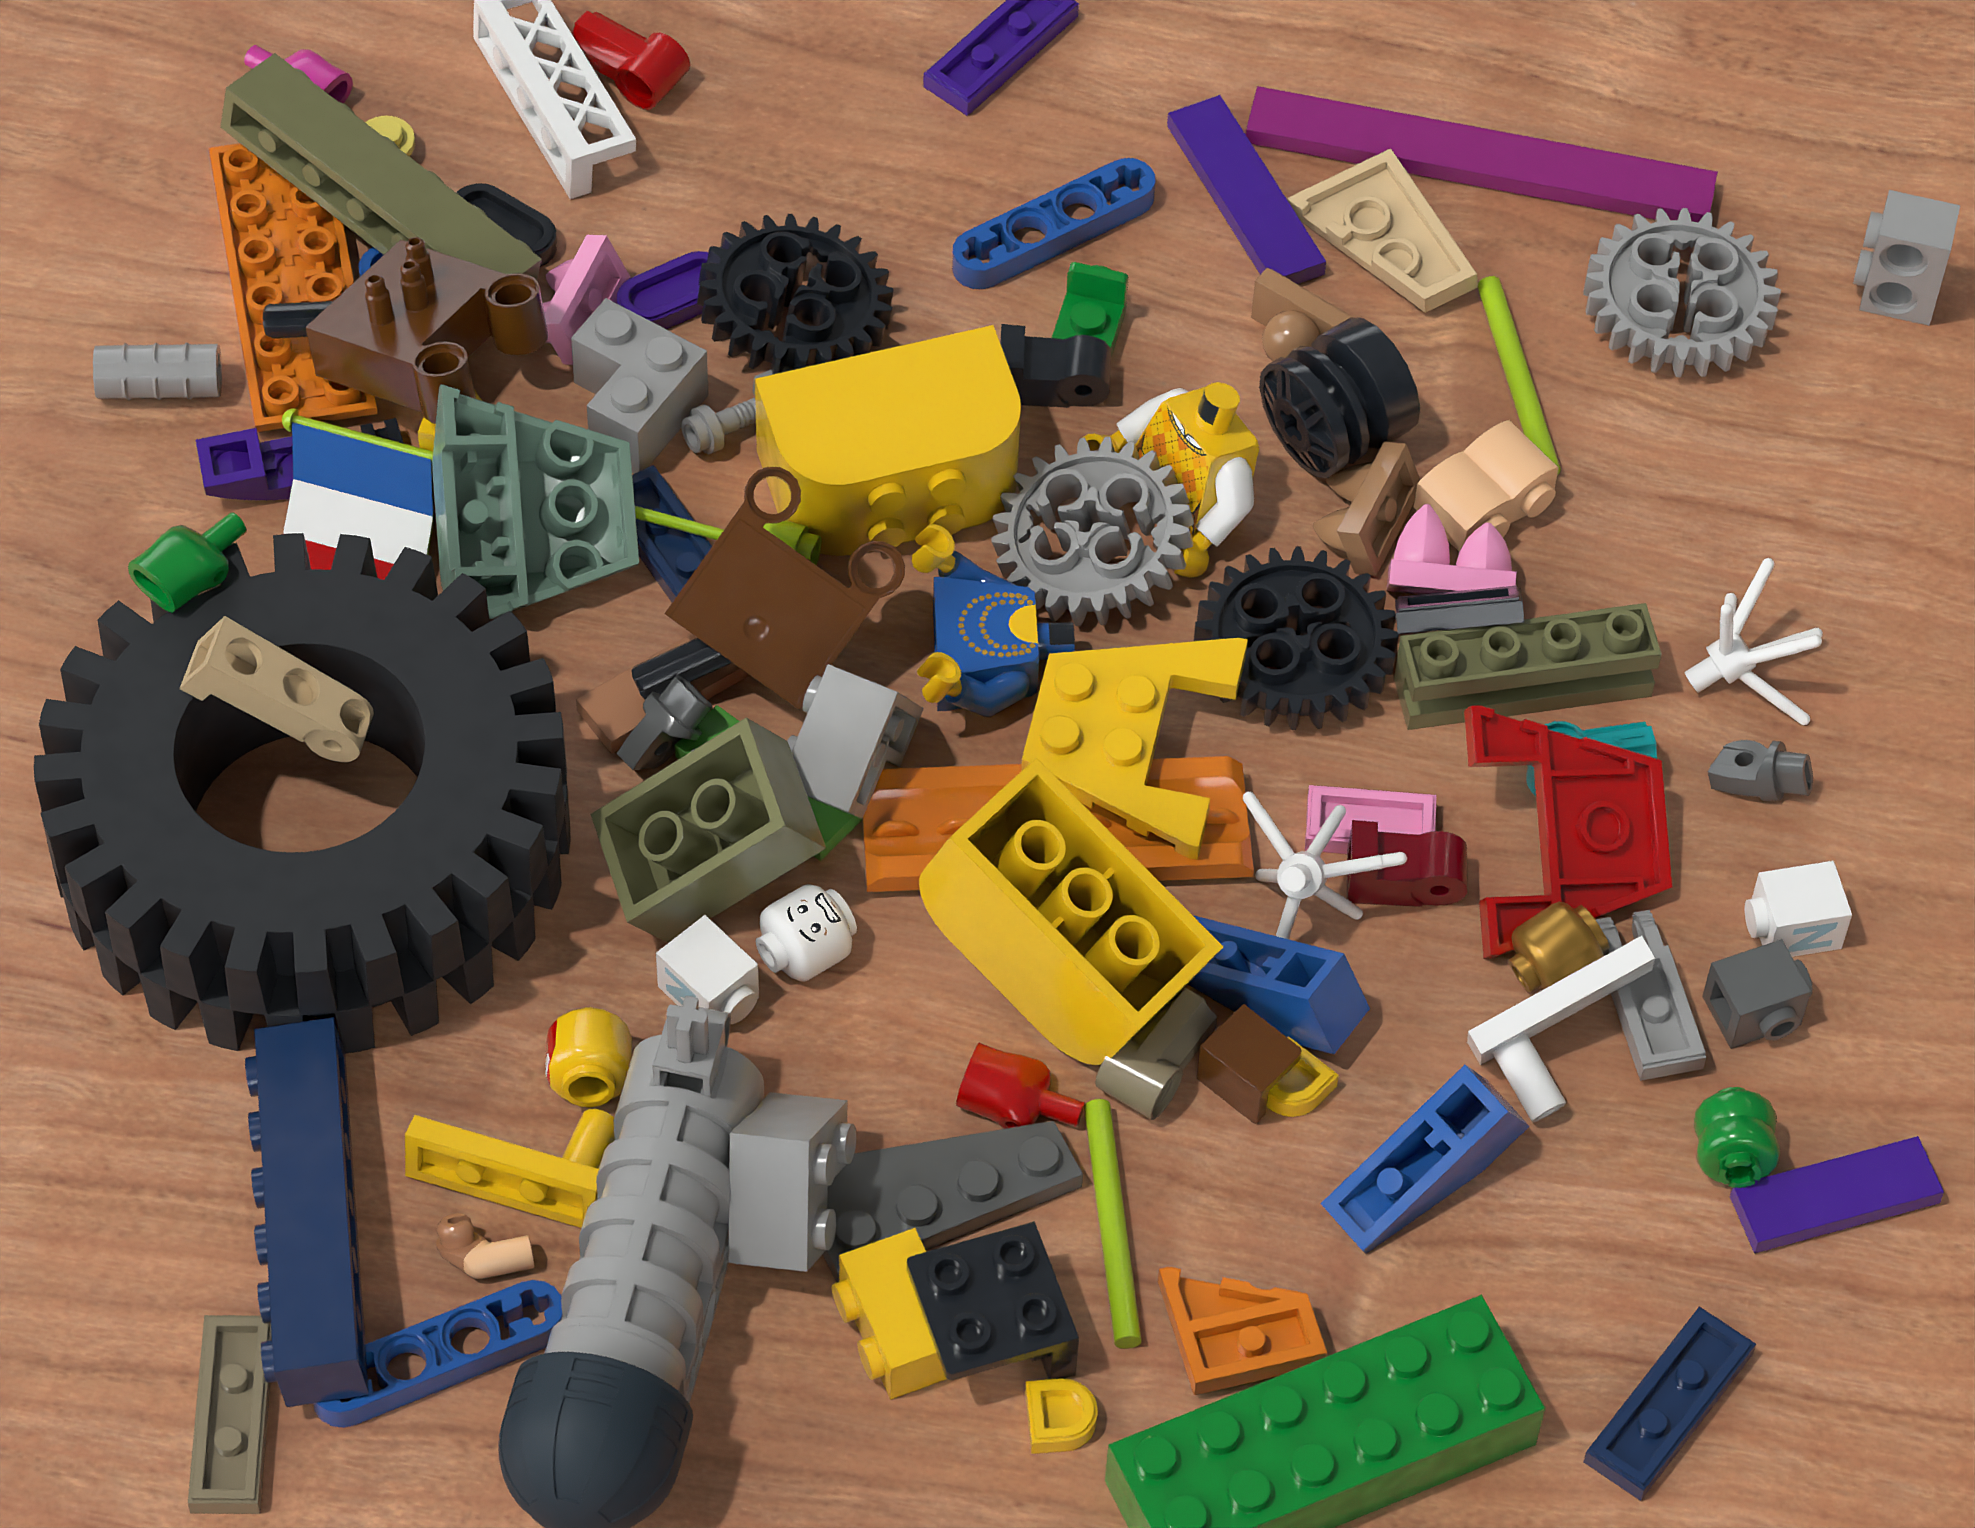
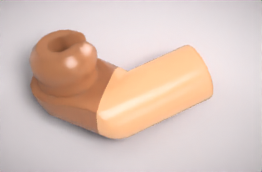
[436,1213,534,1279]

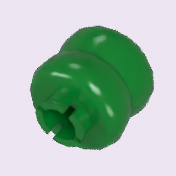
[1694,1087,1780,1188]

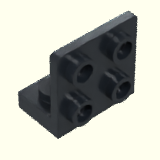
[906,1221,1079,1380]

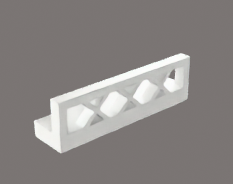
[473,0,636,199]

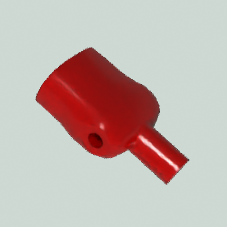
[956,1043,1085,1129]

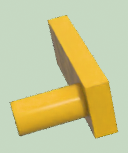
[405,1109,615,1228]

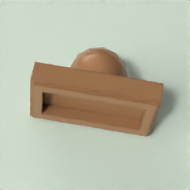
[1251,267,1352,362]

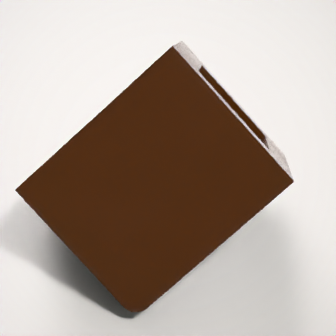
[1197,1004,1302,1124]

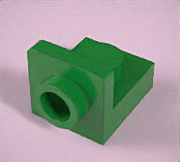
[1051,262,1129,357]

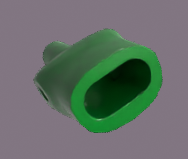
[128,512,247,613]

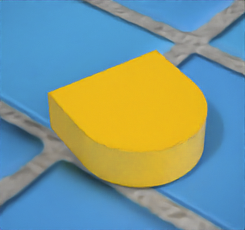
[1267,1036,1339,1117]
[1025,1379,1098,1454]

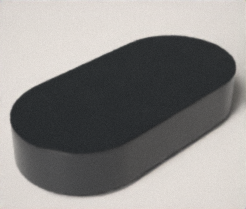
[456,183,557,267]

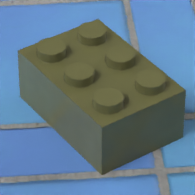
[591,717,826,943]

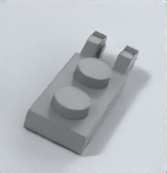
[1596,910,1706,1081]

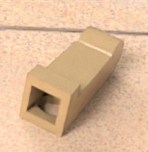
[180,616,374,762]

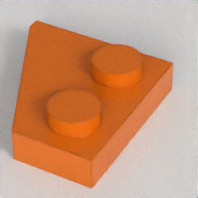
[1158,1267,1327,1395]

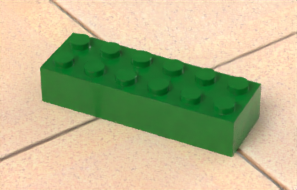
[1105,1294,1545,1528]

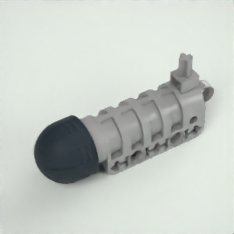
[498,996,764,1528]

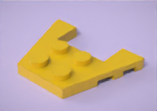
[1021,638,1248,860]

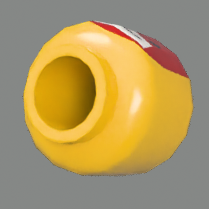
[545,1007,632,1107]

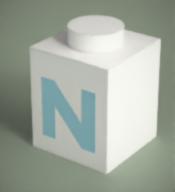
[1744,861,1852,957]
[656,915,759,1024]

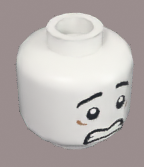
[756,884,857,982]

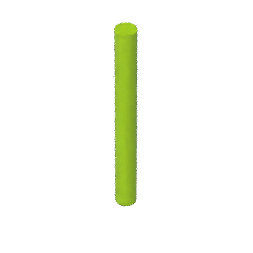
[1477,276,1561,475]
[1084,1099,1142,1349]

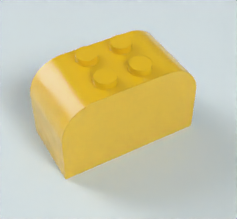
[755,325,1021,556]
[919,757,1223,1065]

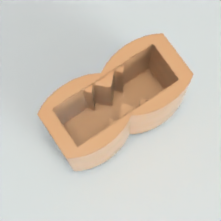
[1414,420,1559,552]

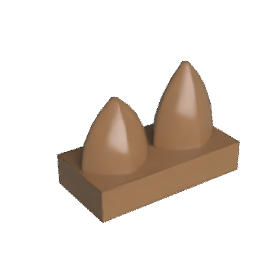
[1313,442,1420,576]

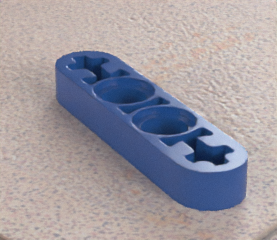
[952,158,1155,289]
[313,1280,563,1428]

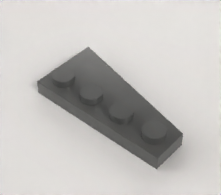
[822,1121,1083,1282]

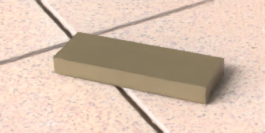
[188,1315,272,1514]

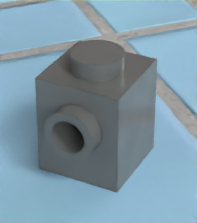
[1702,939,1813,1049]

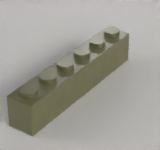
[220,53,542,280]

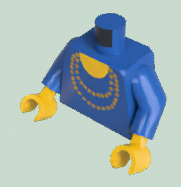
[912,524,1075,717]

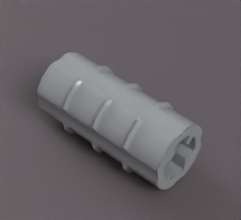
[93,342,222,400]

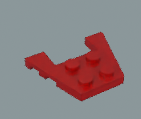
[1464,705,1672,959]

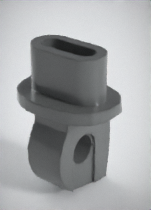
[617,675,712,770]
[1708,740,1813,801]

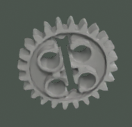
[1583,208,1781,377]
[991,437,1194,626]

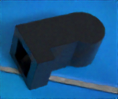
[1000,324,1111,408]

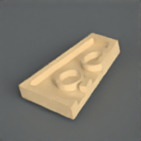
[1287,148,1478,313]

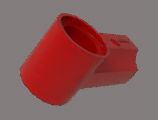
[572,11,691,110]

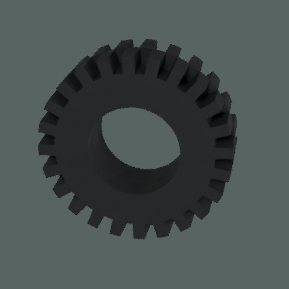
[33,533,571,1054]

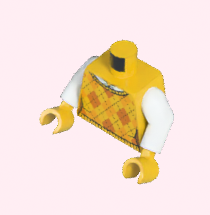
[1082,382,1259,578]

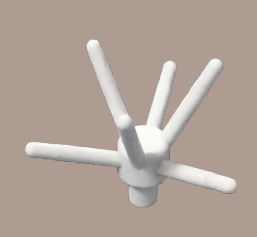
[1684,558,1823,725]
[1243,792,1407,939]

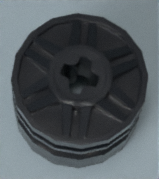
[1259,317,1421,478]

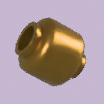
[1508,902,1610,993]

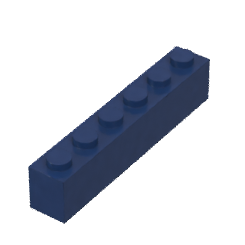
[245,1017,369,1408]

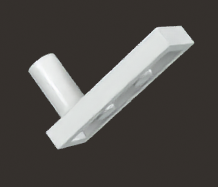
[1467,936,1655,1122]

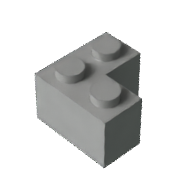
[571,298,708,474]
[787,664,924,819]
[728,1092,856,1272]

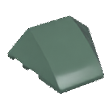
[432,384,639,619]

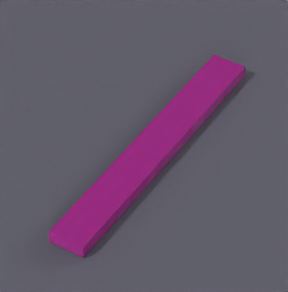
[1246,86,1718,223]

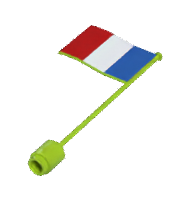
[282,408,822,580]

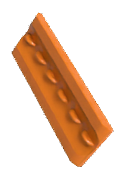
[209,143,378,432]
[863,756,1254,892]

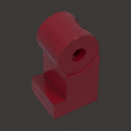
[1347,820,1468,907]

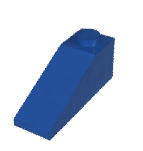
[1188,916,1370,1054]
[1320,1065,1530,1253]

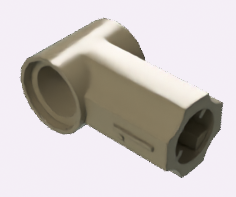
[1095,988,1217,1120]

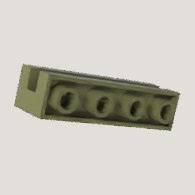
[1394,603,1662,730]

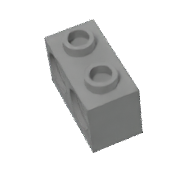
[1853,190,1960,326]

